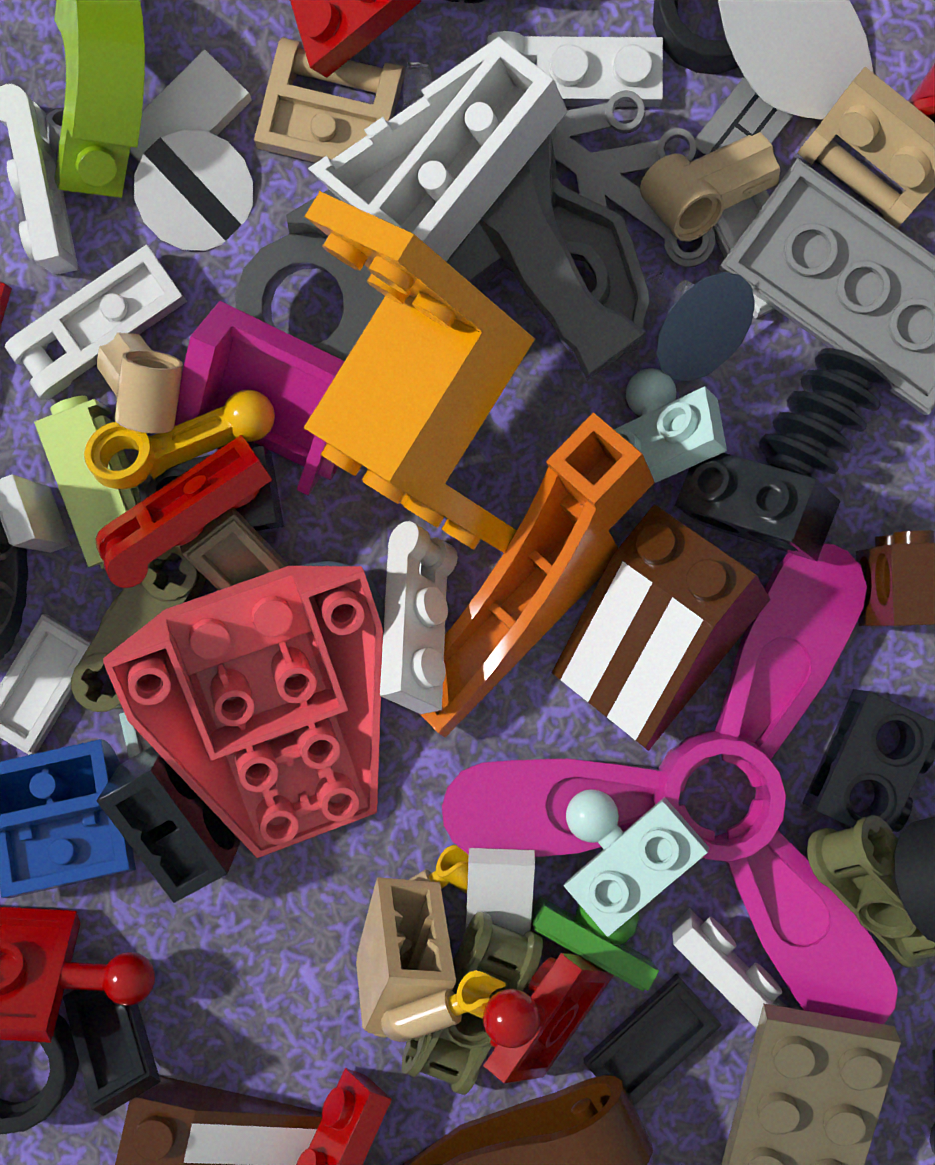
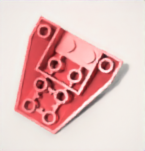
[103,566,383,858]

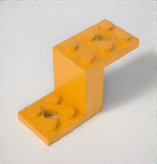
[304,191,535,553]

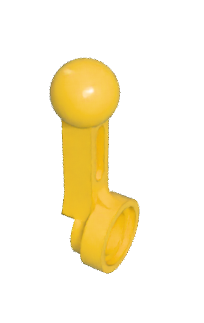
[84,390,275,489]

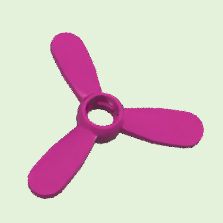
[442,544,898,1024]

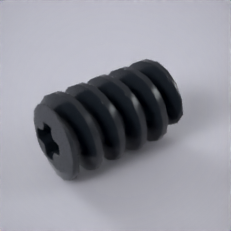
[758,348,892,478]

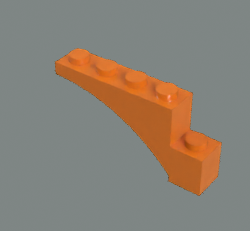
[420,412,655,738]

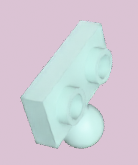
[614,368,727,483]
[564,789,709,937]

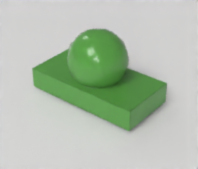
[531,896,659,991]

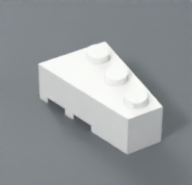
[308,37,568,261]

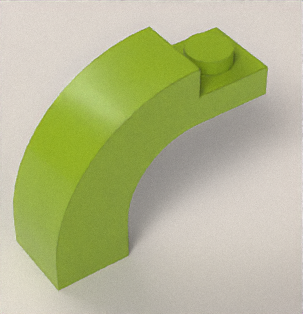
[54,0,145,198]

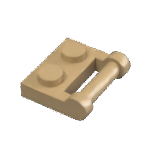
[254,37,405,163]
[797,67,935,229]

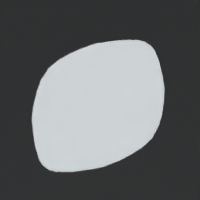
[718,0,874,120]

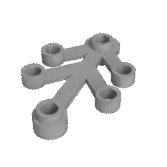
[551,90,715,274]

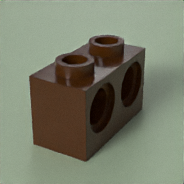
[856,530,935,626]

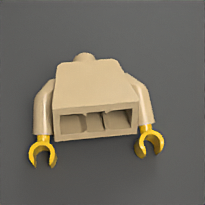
[356,845,506,1042]

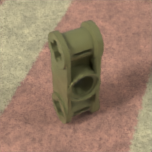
[71,546,207,712]
[807,815,935,968]
[401,912,543,1095]

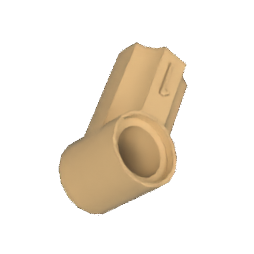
[640,132,780,241]
[97,332,183,433]

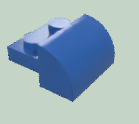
[0,739,136,898]

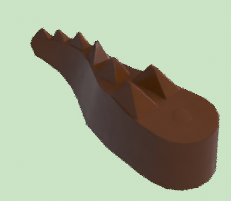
[402,1075,653,1165]

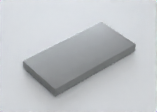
[718,158,935,415]

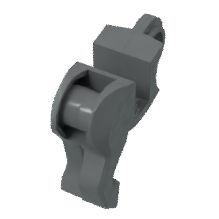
[235,133,649,381]

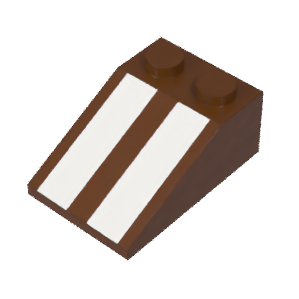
[551,504,771,751]
[115,1076,322,1165]

